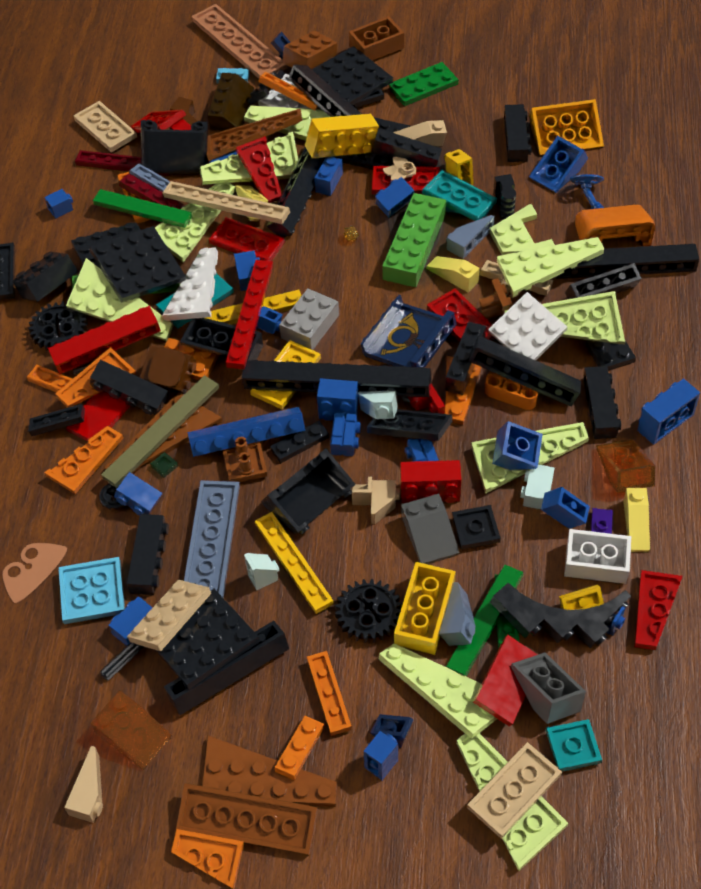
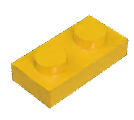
[559,585,604,610]

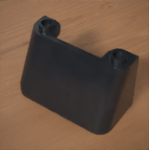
[141,120,208,174]
[261,448,356,535]

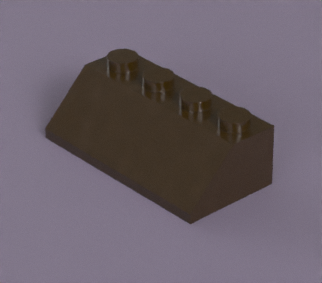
[208,73,254,131]

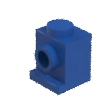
[256,306,283,334]

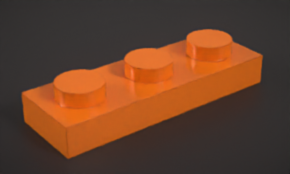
[275,716,324,781]

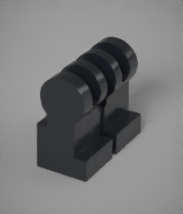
[493,174,516,220]

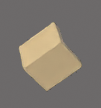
[352,477,372,505]

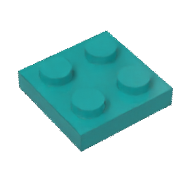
[546,719,602,771]

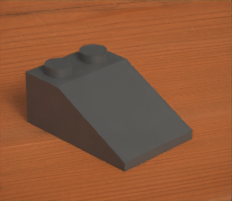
[401,494,459,564]
[511,653,586,724]

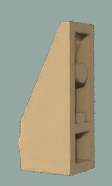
[393,120,447,146]
[64,746,103,823]

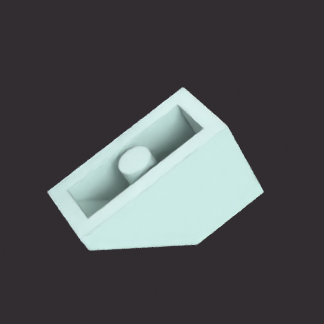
[358,391,398,419]
[244,553,280,590]

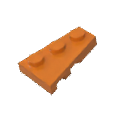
[171,829,244,889]

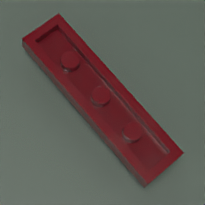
[119,173,184,209]

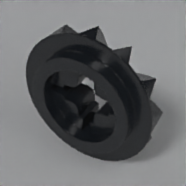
[99,483,126,510]

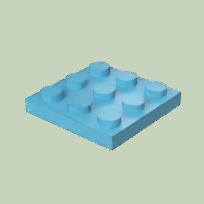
[59,557,125,624]

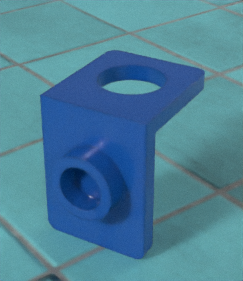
[606,606,626,636]

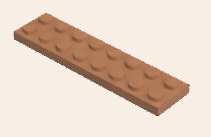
[191,4,288,78]

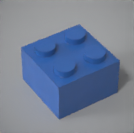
[317,378,359,421]

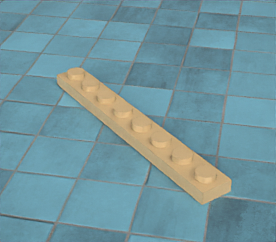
[163,181,290,224]

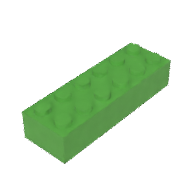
[382,193,446,287]

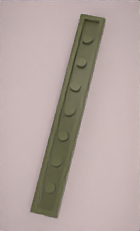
[101,375,219,488]

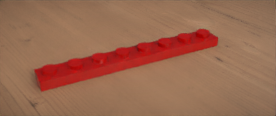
[226,260,273,370]

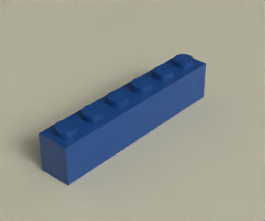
[187,407,305,457]

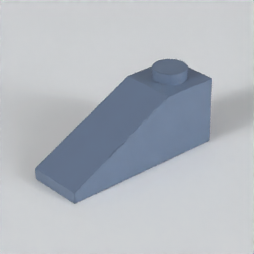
[446,215,494,259]
[439,582,476,646]

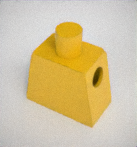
[444,149,474,185]

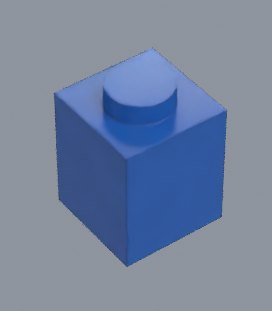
[44,189,73,219]

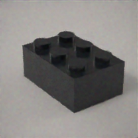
[12,251,78,302]

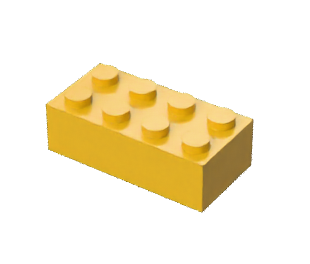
[305,114,379,158]
[394,562,456,655]

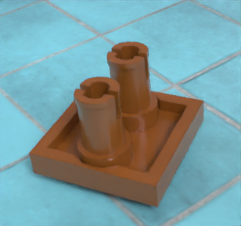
[479,278,513,320]
[223,437,268,482]

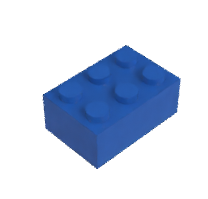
[637,378,701,445]

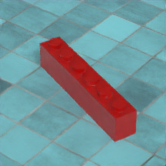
[48,305,161,374]

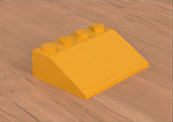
[529,99,604,156]

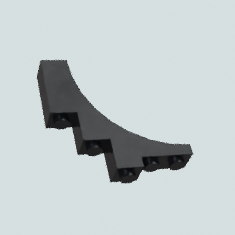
[490,583,631,648]

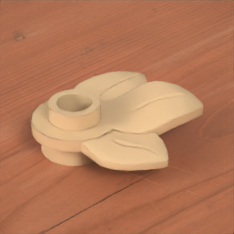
[383,157,416,181]

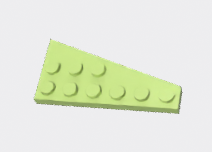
[200,132,298,185]
[155,183,235,263]
[66,258,173,341]
[471,422,589,494]

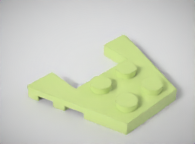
[490,204,555,255]

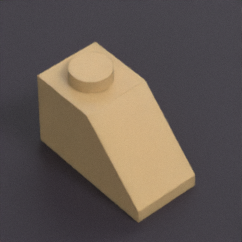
[371,480,400,524]

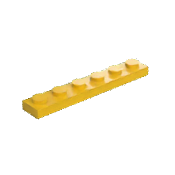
[207,290,301,325]
[255,512,334,614]

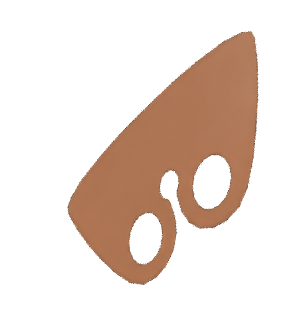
[2,543,67,603]

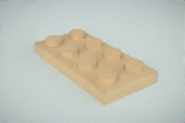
[73,101,137,153]
[127,580,211,651]
[467,742,562,839]

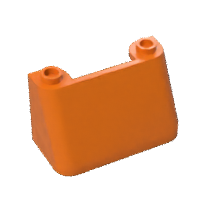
[575,204,655,246]

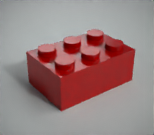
[400,460,462,503]

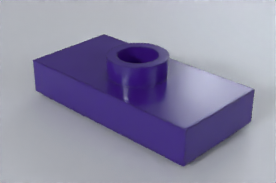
[591,508,613,534]

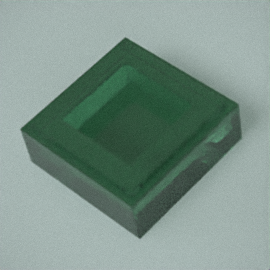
[150,452,178,478]

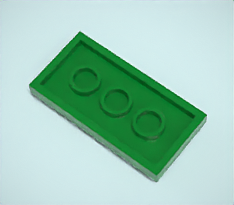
[389,62,459,107]

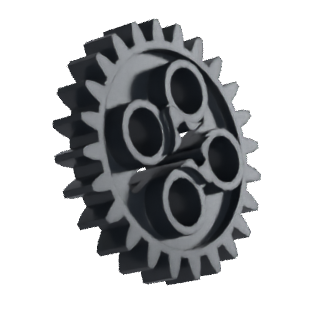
[28,301,88,351]
[335,579,402,643]

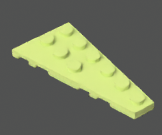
[244,106,330,141]
[497,237,604,297]
[505,291,625,345]
[378,643,497,739]
[456,733,568,872]

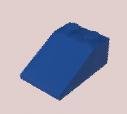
[529,136,588,193]

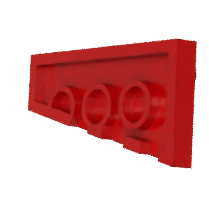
[236,136,282,203]
[634,570,683,650]

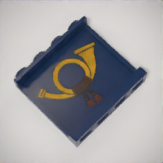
[361,295,457,367]

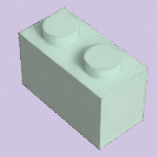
[520,465,555,509]

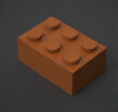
[349,16,404,60]
[282,31,338,69]

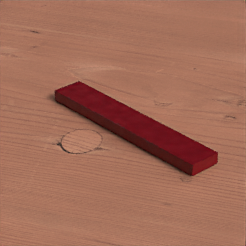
[75,150,171,176]

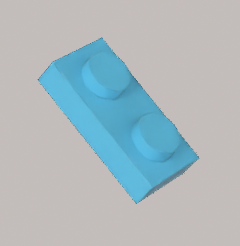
[216,68,249,84]

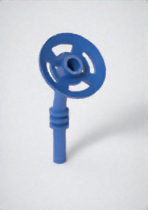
[570,174,604,209]

